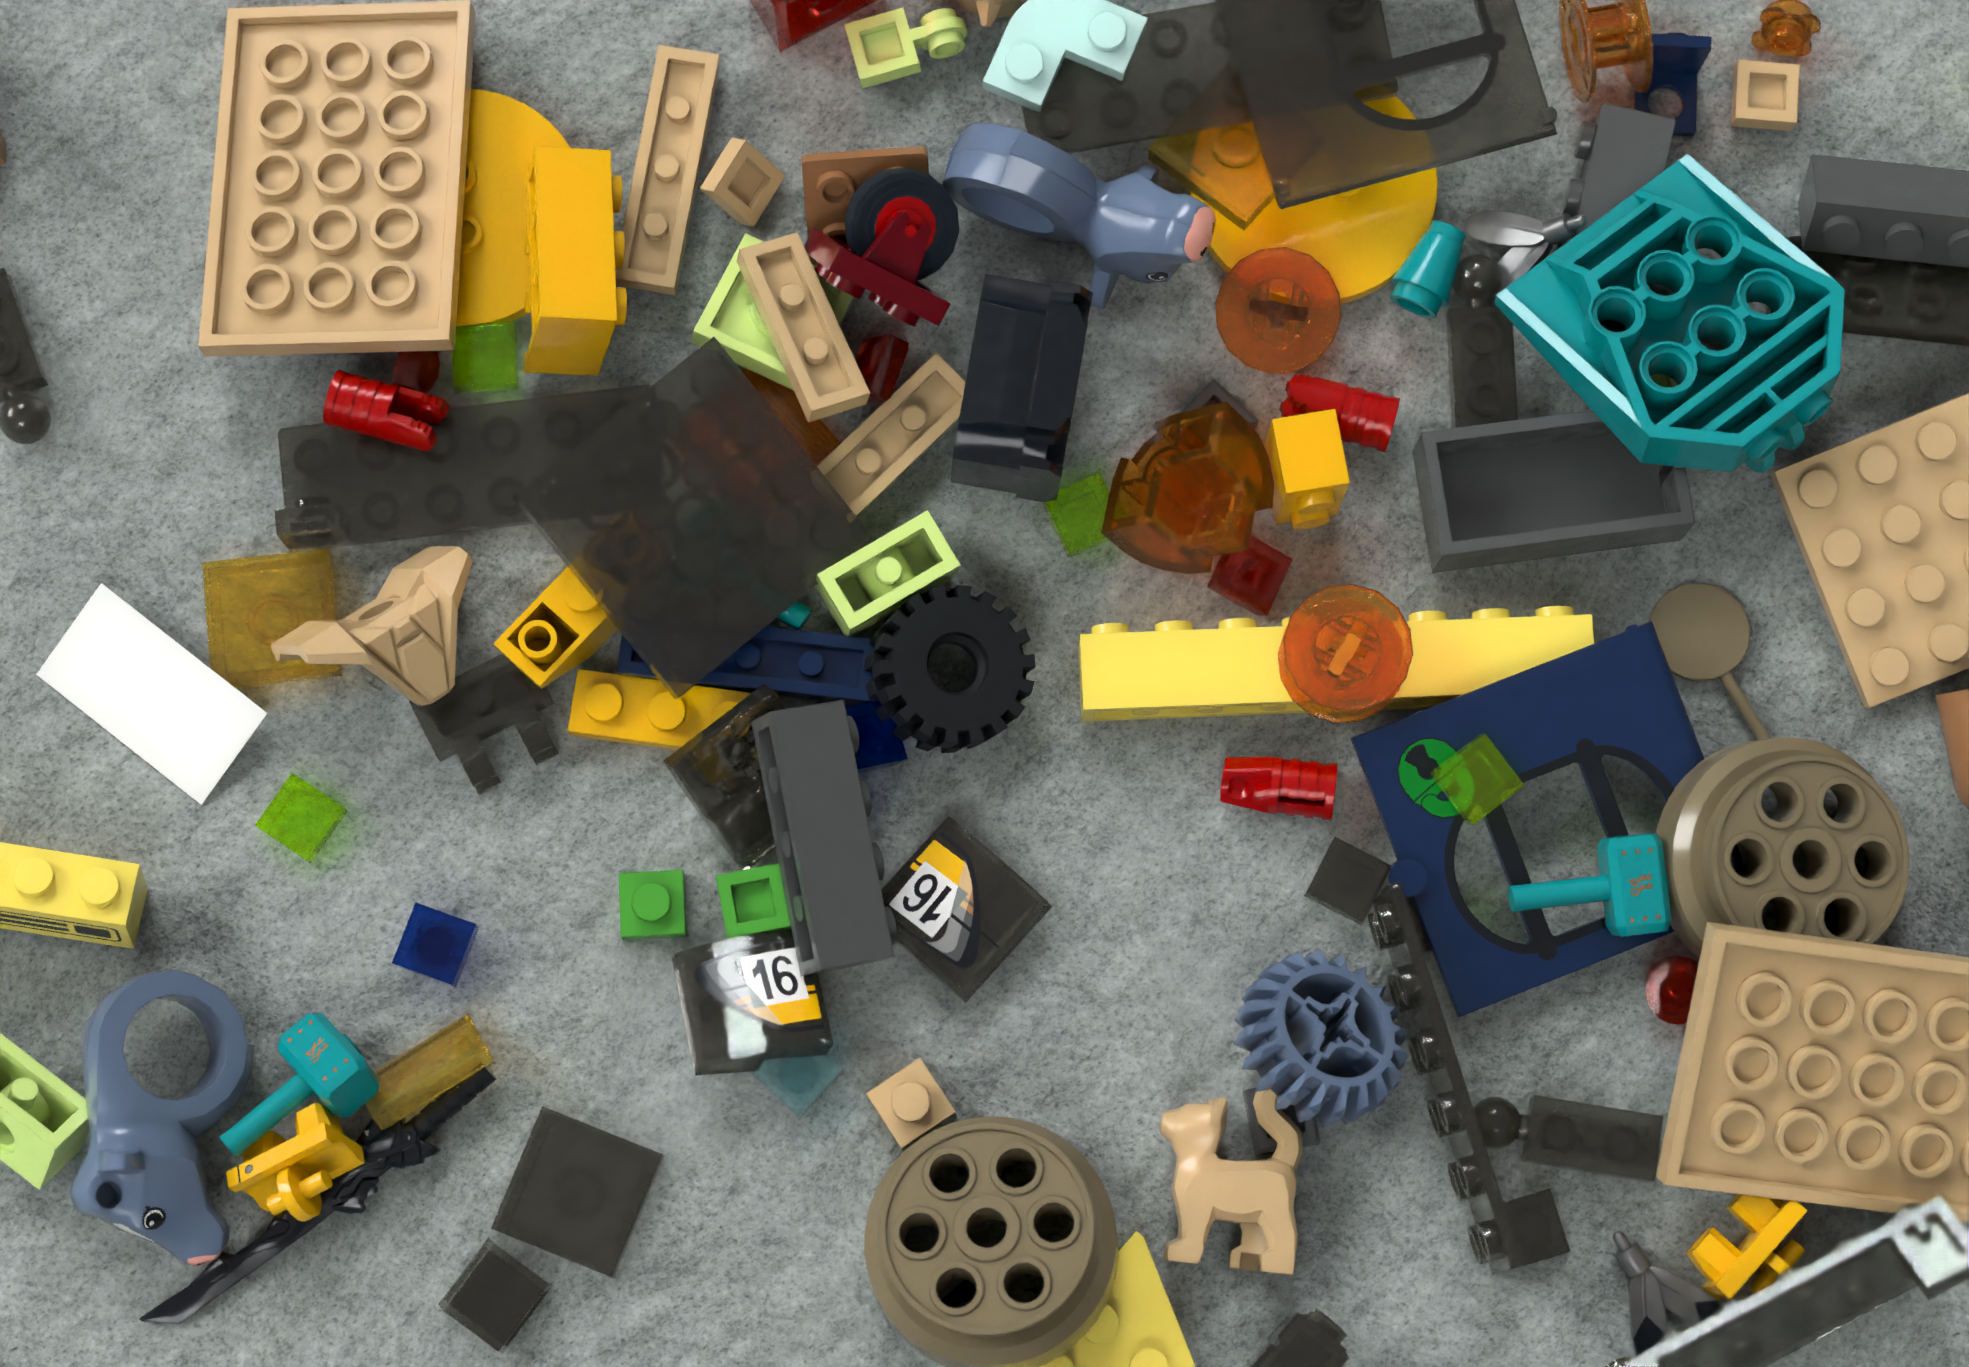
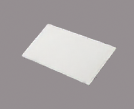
[36,583,267,805]

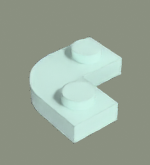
[982,0,1148,113]

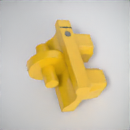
[226,1103,365,1222]
[1686,1194,1808,1301]

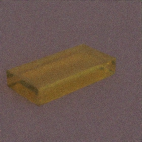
[365,1014,494,1130]

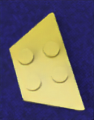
[1040,1231,1195,1367]

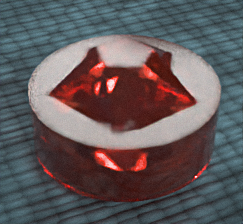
[1644,956,1699,1024]

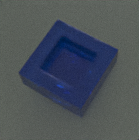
[845,700,908,773]
[392,902,479,988]

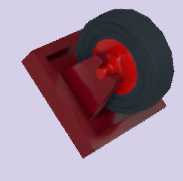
[804,167,960,327]

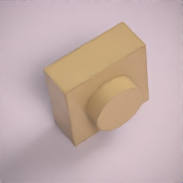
[1730,59,1800,131]
[700,137,785,227]
[866,1058,956,1150]

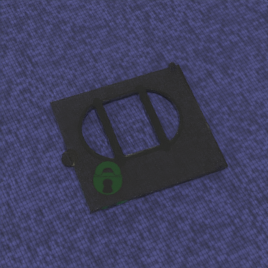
[1215,0,1557,209]

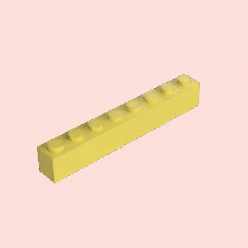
[1078,606,1594,722]

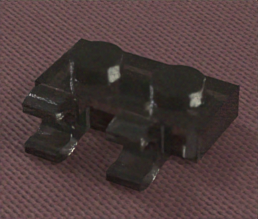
[409,654,559,795]

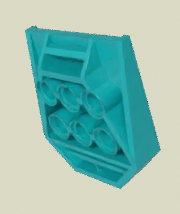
[1494,154,1845,473]

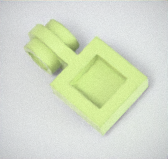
[844,7,968,89]

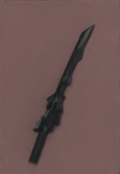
[139,1060,497,1324]

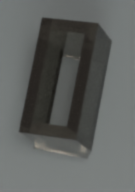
[438,1237,553,1352]

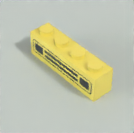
[0,842,148,949]

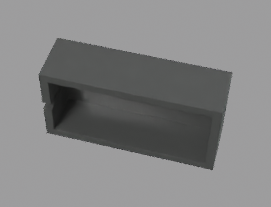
[1412,410,1696,573]

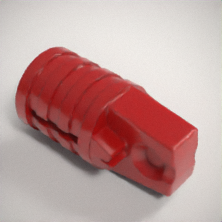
[1220,756,1338,821]

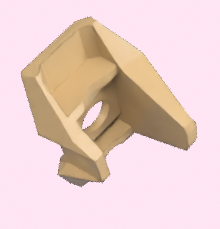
[271,546,473,706]

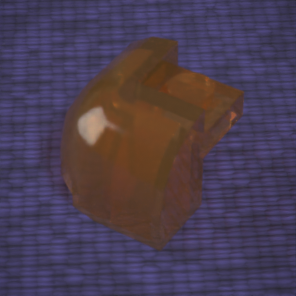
[1101,402,1274,574]

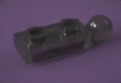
[1446,254,1518,428]
[0,268,51,444]
[1469,1095,1663,1183]

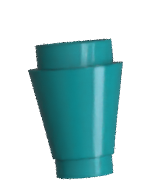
[1390,220,1466,319]

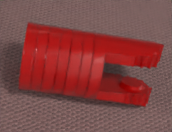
[323,370,451,452]
[1279,374,1400,452]

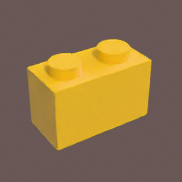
[1262,409,1350,529]

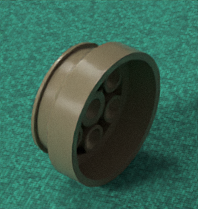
[1656,737,1910,959]
[864,1117,1118,1367]

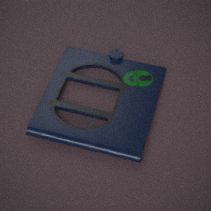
[1351,621,1745,1017]

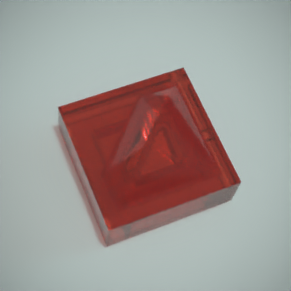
[855,334,909,404]
[390,351,440,394]
[1207,530,1293,616]

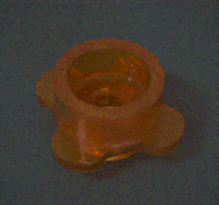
[1751,0,1821,57]

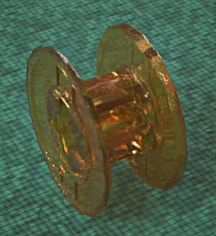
[1559,0,1653,103]
[1215,247,1341,374]
[1277,584,1413,723]

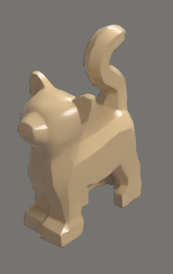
[1159,1089,1303,1275]

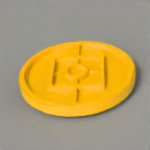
[1189,65,1438,307]
[456,89,570,332]

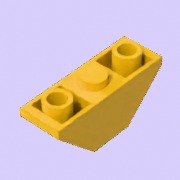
[493,506,674,689]

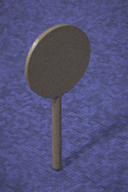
[1649,583,1771,740]

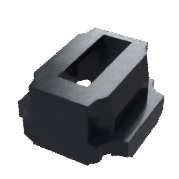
[951,274,1093,502]

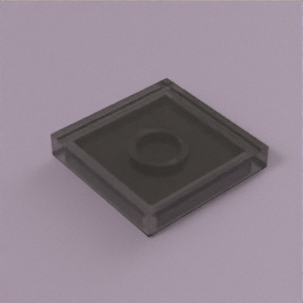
[491,1106,664,1278]

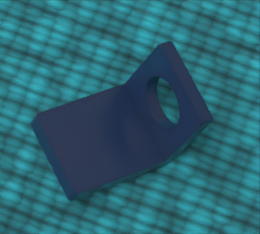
[1634,32,1711,137]

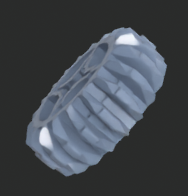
[1234,949,1409,1127]

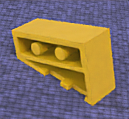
[523,146,627,376]

